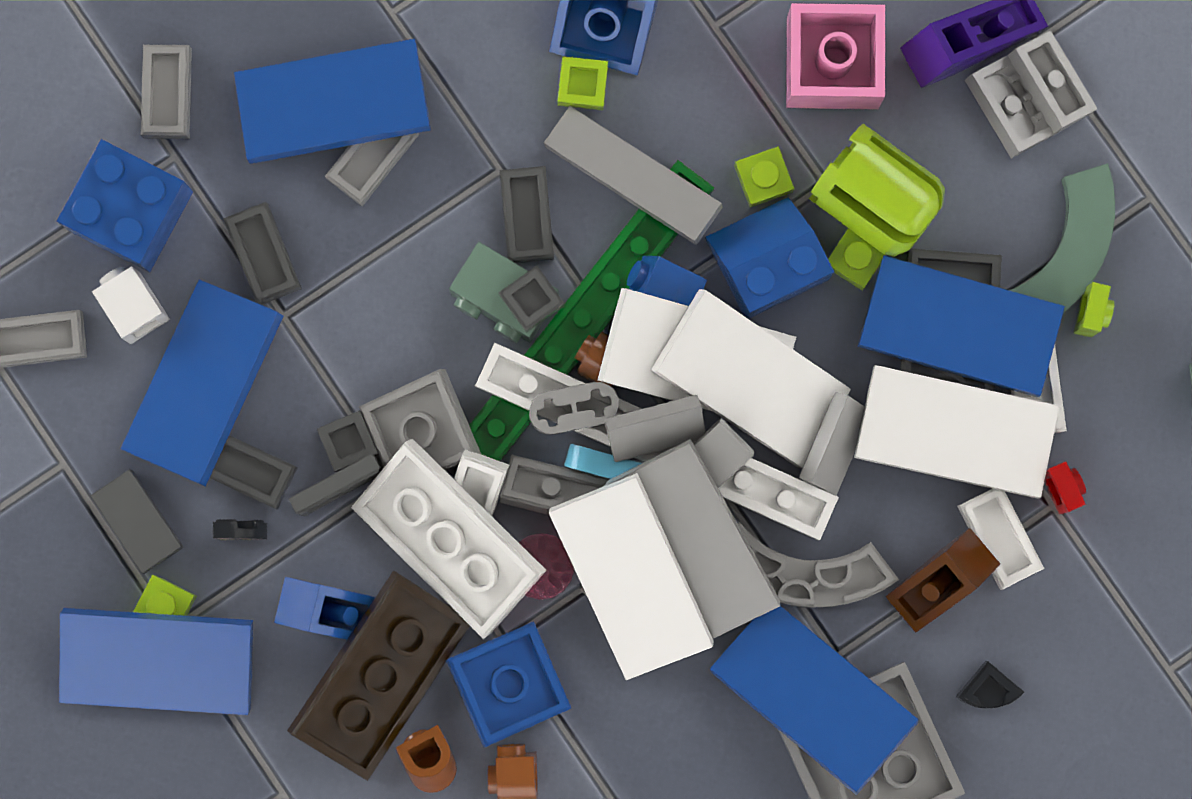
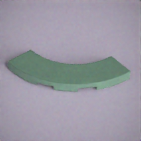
[1009,163,1115,313]

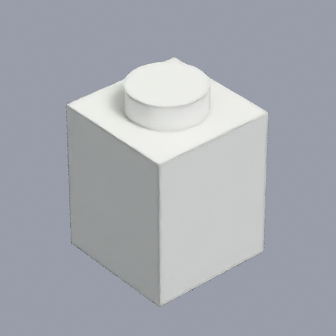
[92,266,170,344]

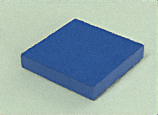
[446,621,571,748]

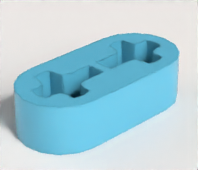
[564,444,642,479]

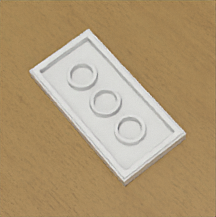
[597,288,796,411]
[651,289,851,468]
[854,365,1060,499]
[351,439,547,639]
[549,473,714,680]

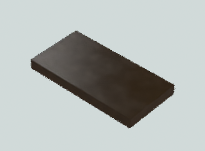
[287,570,470,781]

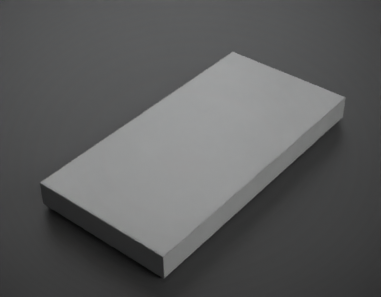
[605,439,780,639]

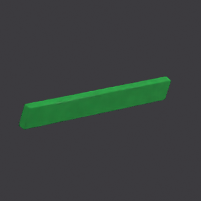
[469,160,714,462]

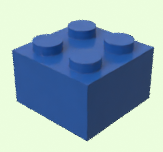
[56,139,193,272]

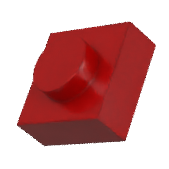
[1044,461,1086,515]

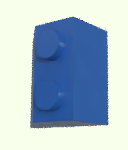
[549,0,658,76]
[705,197,834,319]

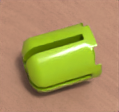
[808,123,945,257]

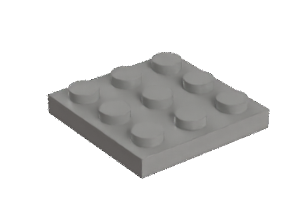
[779,662,966,799]

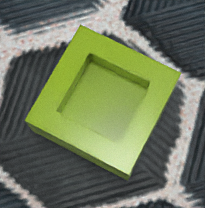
[557,56,608,110]
[734,146,794,208]
[828,228,886,291]
[1073,282,1114,337]
[133,574,197,616]

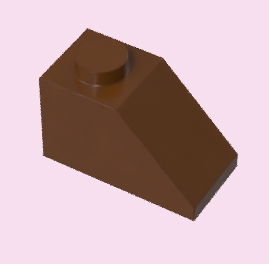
[886,528,1001,633]

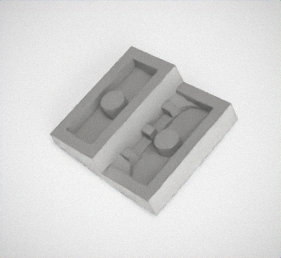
[965,31,1098,159]

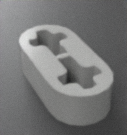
[529,382,619,434]

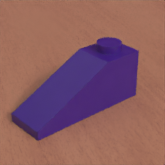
[900,0,1049,88]

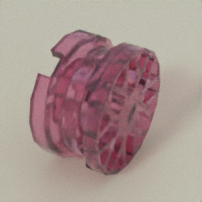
[518,533,574,600]

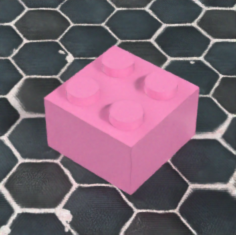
[786,3,885,109]

